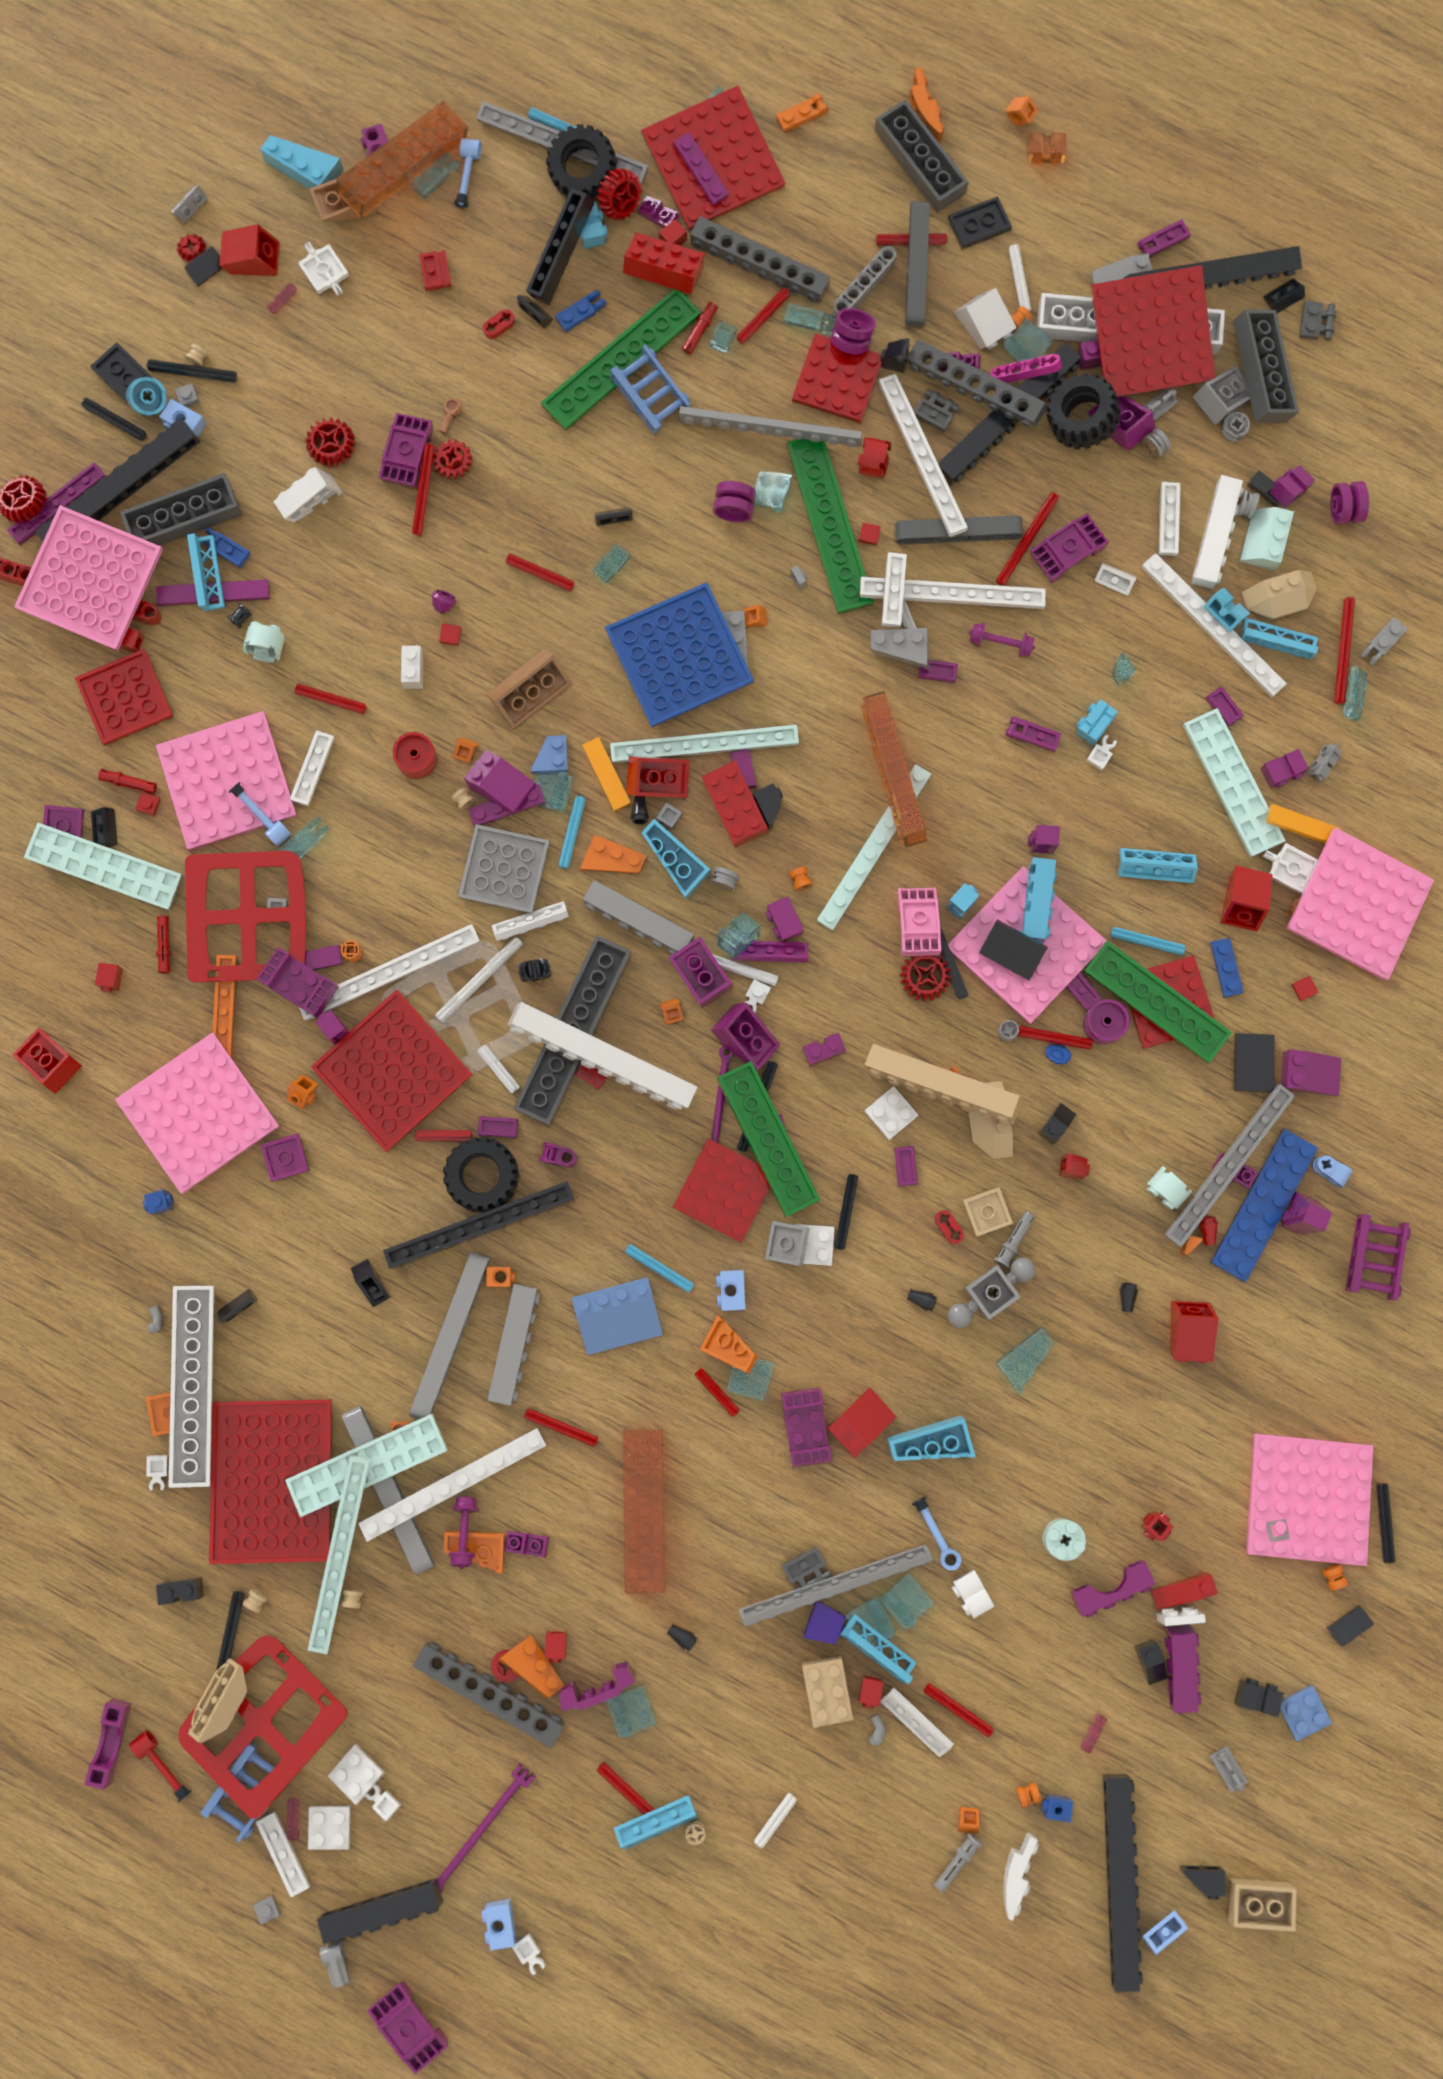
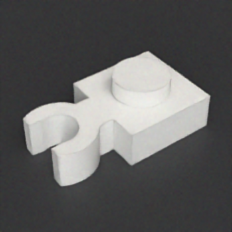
[1086,735,1117,771]
[745,979,771,1013]
[146,1455,167,1491]
[365,1784,401,1821]
[512,1933,545,1975]

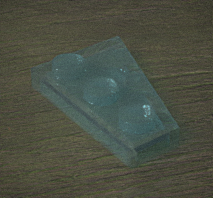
[995,1327,1054,1395]

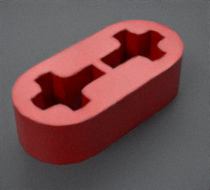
[483,309,515,339]
[935,1210,964,1244]

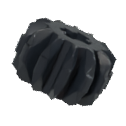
[518,959,551,982]

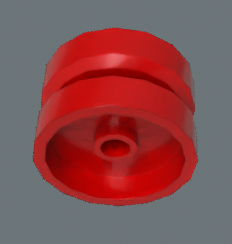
[392,732,437,779]

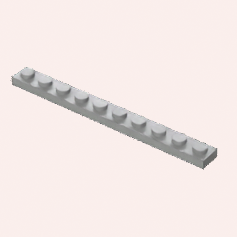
[476,101,649,184]
[679,406,862,447]
[1164,1084,1295,1247]
[738,1544,933,1626]

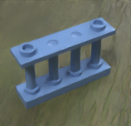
[609,344,690,435]
[200,1741,275,1842]

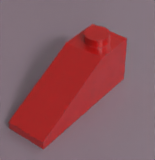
[1150,1572,1218,1610]

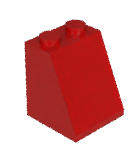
[219,224,280,276]
[1220,865,1273,932]
[1170,1301,1218,1363]

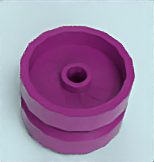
[831,308,876,354]
[713,481,756,522]
[1330,481,1369,525]
[1083,999,1130,1045]

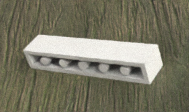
[1191,475,1244,589]

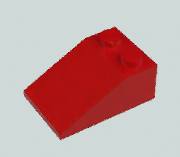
[626,756,690,798]
[12,1027,82,1094]
[827,1388,897,1458]

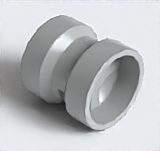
[997,1020,1019,1042]

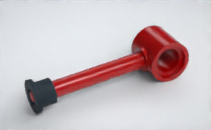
[129,1730,191,1803]

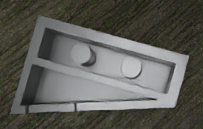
[871,628,929,670]

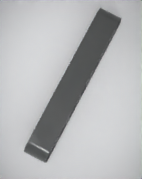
[905,201,930,327]
[895,516,1023,545]

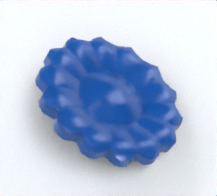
[1045,1044,1072,1065]

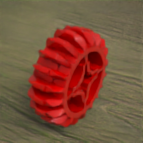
[597,168,643,221]
[305,417,356,468]
[0,475,48,524]
[899,955,951,1002]

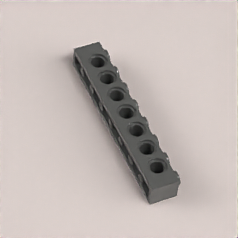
[690,216,830,304]
[906,339,1047,428]
[413,1642,565,1749]

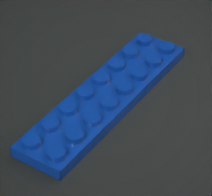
[1210,1128,1318,1282]

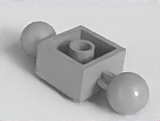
[948,1258,1036,1328]

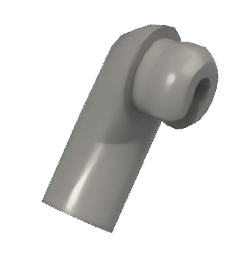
[147,1305,163,1334]
[869,1713,886,1746]

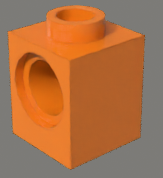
[1005,96,1038,125]
[486,1267,516,1287]

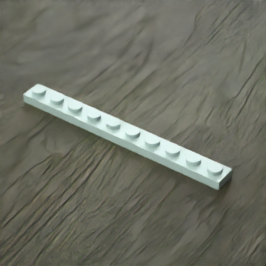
[610,725,799,763]
[816,764,931,931]
[307,1455,370,1654]

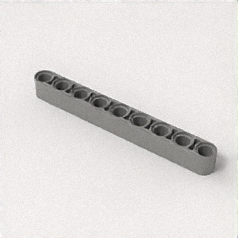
[409,1251,490,1420]
[342,1406,435,1575]

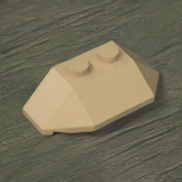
[1240,570,1317,620]
[968,1081,1013,1160]
[188,1658,247,1743]

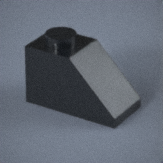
[881,338,910,373]
[753,783,783,830]
[1038,1103,1076,1145]
[351,1259,390,1307]
[1134,1639,1168,1685]
[1180,1865,1226,1900]

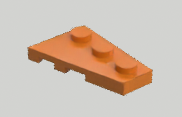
[580,835,647,874]
[700,1315,758,1374]
[443,1530,505,1574]
[498,1635,564,1699]

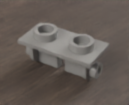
[171,185,208,224]
[1143,389,1179,421]
[1306,744,1341,782]
[1210,1746,1248,1793]

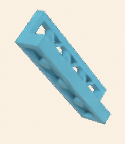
[187,533,225,612]
[1240,618,1318,660]
[1118,848,1198,883]
[840,1614,917,1684]
[614,1795,699,1850]

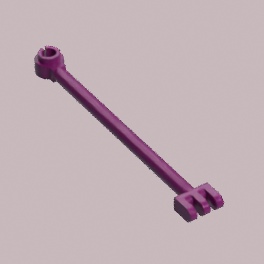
[711,1046,734,1143]
[437,1763,535,1894]

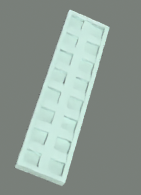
[1182,708,1286,858]
[24,823,183,911]
[285,1414,448,1517]

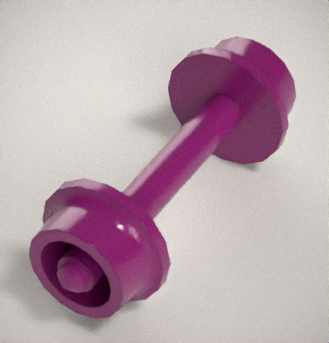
[969,623,1035,657]
[449,1495,479,1569]

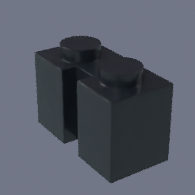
[156,1577,204,1605]
[1234,1678,1284,1717]

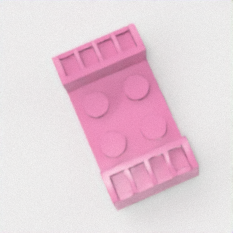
[897,887,941,956]

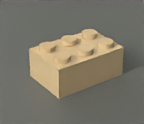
[801,1655,853,1728]
[1228,1878,1297,1932]

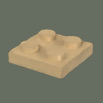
[962,1187,1013,1237]

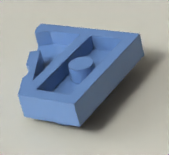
[531,735,568,774]

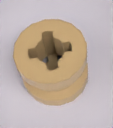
[185,344,208,366]
[451,787,475,811]
[341,1588,363,1608]
[243,1589,268,1613]
[685,1820,705,1845]

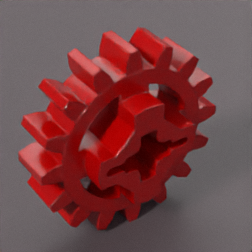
[433,439,473,480]

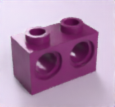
[360,123,395,171]
[1028,825,1060,854]

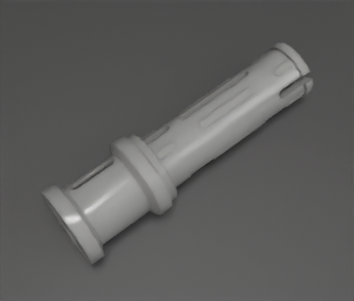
[994,1211,1035,1269]
[934,1833,983,1893]

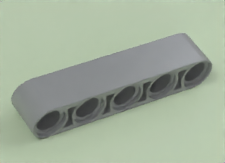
[833,246,896,320]

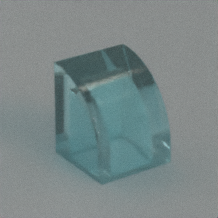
[709,321,737,353]
[1113,652,1137,686]

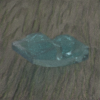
[592,543,631,583]

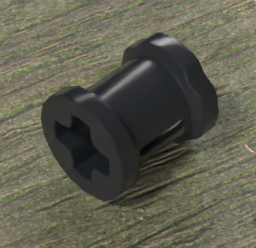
[227,603,252,629]

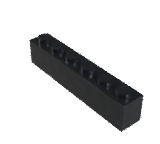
[526,188,595,305]
[317,1878,444,1945]

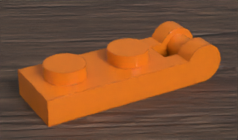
[776,93,829,133]

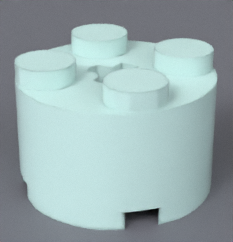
[243,621,285,662]
[1147,1166,1192,1210]
[1042,1518,1086,1561]

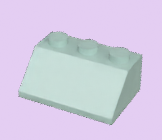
[1239,507,1294,571]

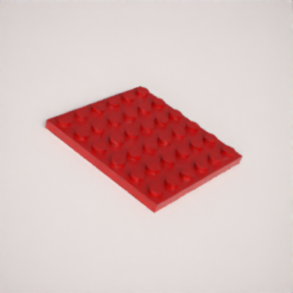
[641,85,786,231]
[1091,265,1215,397]
[311,989,473,1152]

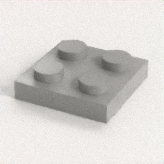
[765,1221,810,1267]

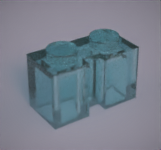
[717,912,760,959]

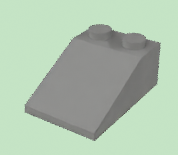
[1091,254,1152,284]
[1193,366,1251,425]

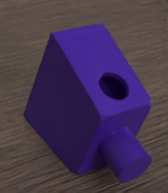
[803,1600,853,1644]

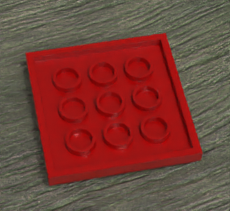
[792,333,883,424]
[75,649,174,746]
[1129,955,1215,1049]
[672,1138,770,1243]

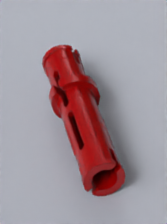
[682,302,718,355]
[98,768,157,795]
[156,915,172,974]

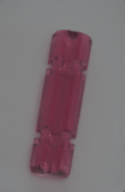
[267,282,297,314]
[1081,1714,1107,1754]
[287,1798,299,1840]

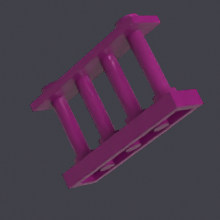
[1345,1214,1411,1301]

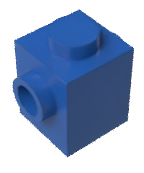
[143,1190,174,1215]
[1041,1794,1073,1823]

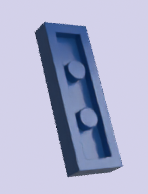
[1210,938,1244,998]

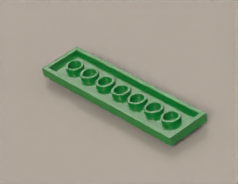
[1084,940,1232,1064]
[716,1061,820,1217]

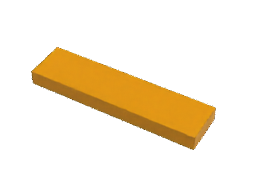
[582,737,631,812]
[1266,804,1341,844]

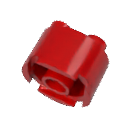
[858,437,891,479]

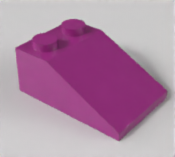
[1088,396,1156,451]
[464,750,536,813]
[668,937,733,1008]
[711,1003,780,1071]
[1281,1049,1341,1096]

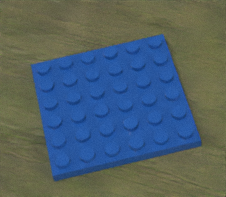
[605,582,754,728]

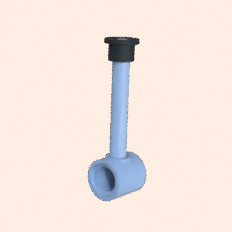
[454,138,481,208]
[229,782,291,847]
[912,1496,961,1570]

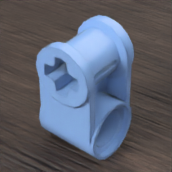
[1312,1156,1353,1188]

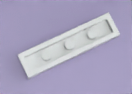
[1158,482,1180,556]
[881,552,907,628]
[290,730,335,807]
[492,901,569,941]
[880,1687,953,1757]
[256,1811,310,1897]

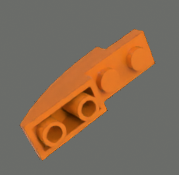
[909,68,944,142]

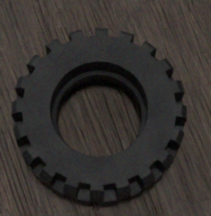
[546,124,618,200]
[1046,373,1121,450]
[443,1137,519,1213]

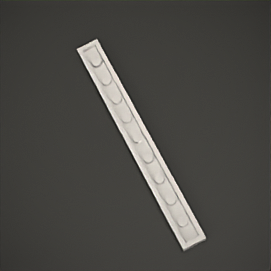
[878,374,968,537]
[1141,553,1287,698]
[860,577,1045,609]
[299,924,480,1021]
[358,1428,546,1541]

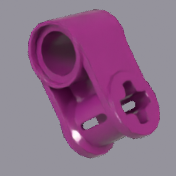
[539,1142,578,1168]

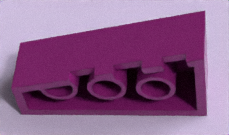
[1281,1191,1332,1235]
[1163,1624,1201,1714]

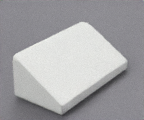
[1094,563,1136,596]

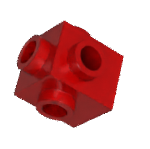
[1141,1512,1174,1542]

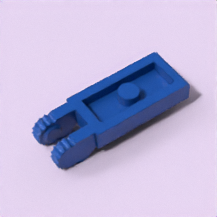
[555,290,607,332]
[200,527,251,569]

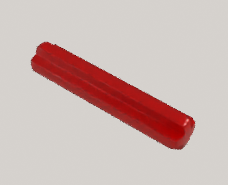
[415,1130,473,1142]
[695,1368,740,1417]

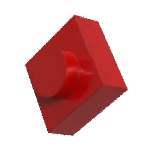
[135,792,161,817]

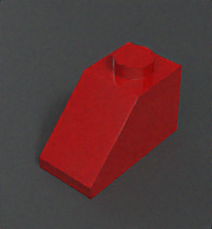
[1059,1153,1090,1180]

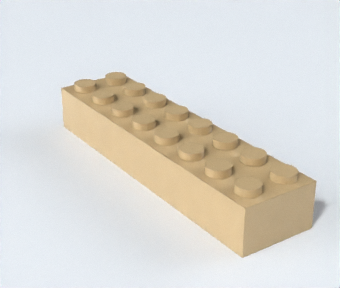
[865,1044,1022,1126]

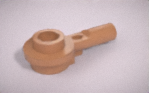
[439,398,462,434]

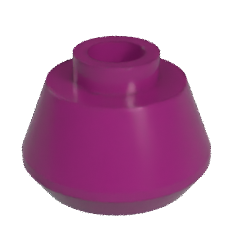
[432,590,456,614]

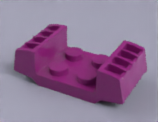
[379,413,433,489]
[1030,513,1109,583]
[256,947,339,1019]
[781,1387,832,1468]
[559,1662,636,1711]
[367,1981,448,2075]

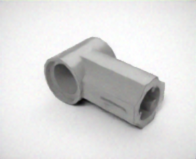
[320,1942,350,1988]

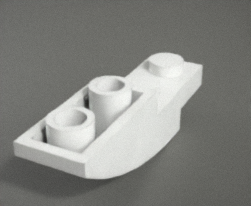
[1003,1832,1039,1921]

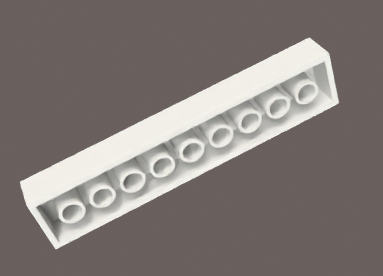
[1036,293,1225,355]
[507,1002,697,1110]
[169,1286,215,1488]

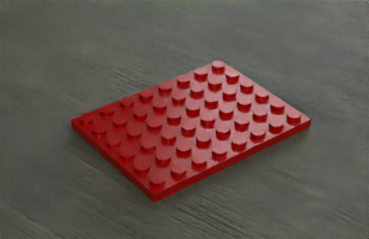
[209,1399,332,1564]

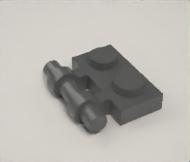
[1299,301,1337,341]
[914,389,960,433]
[781,1546,832,1590]

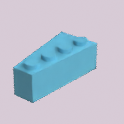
[260,135,344,189]
[642,819,712,900]
[1022,857,1057,943]
[886,1415,976,1461]

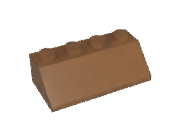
[486,649,572,729]

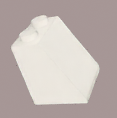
[954,288,1017,350]

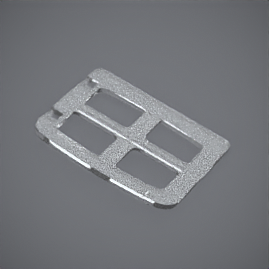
[381,941,534,1074]

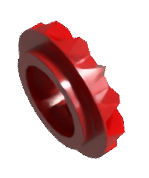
[177,233,206,262]
[491,1649,519,1683]

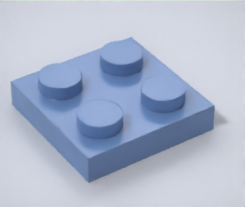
[1280,1685,1332,1741]

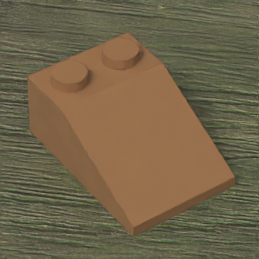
[309,170,377,222]

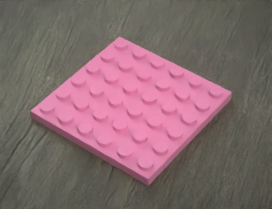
[14,505,163,651]
[156,711,297,851]
[1286,828,1434,981]
[948,866,1107,1025]
[115,1032,280,1194]
[1246,1433,1373,1566]

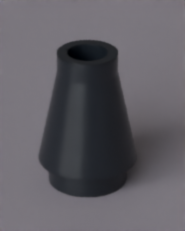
[630,796,649,825]
[1119,1283,1139,1312]
[907,1289,937,1312]
[667,1624,698,1652]

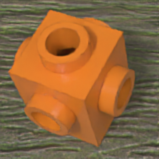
[286,1074,318,1109]

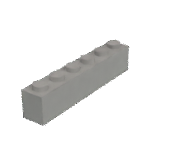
[583,880,694,955]
[487,1284,541,1406]

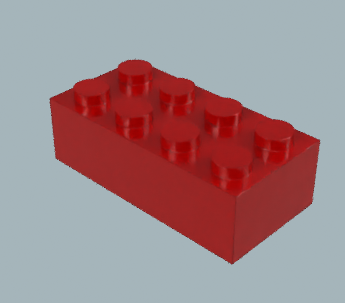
[623,232,705,295]
[701,760,769,848]

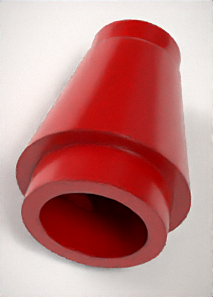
[1199,1216,1218,1245]

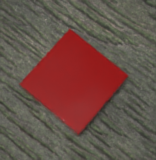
[859,522,881,546]
[439,623,461,646]
[1291,976,1319,1001]

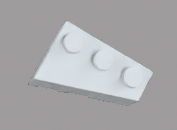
[273,467,343,523]

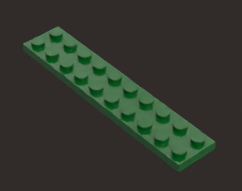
[541,289,701,431]
[787,439,874,614]

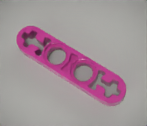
[990,354,1062,383]

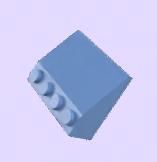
[572,1277,663,1355]

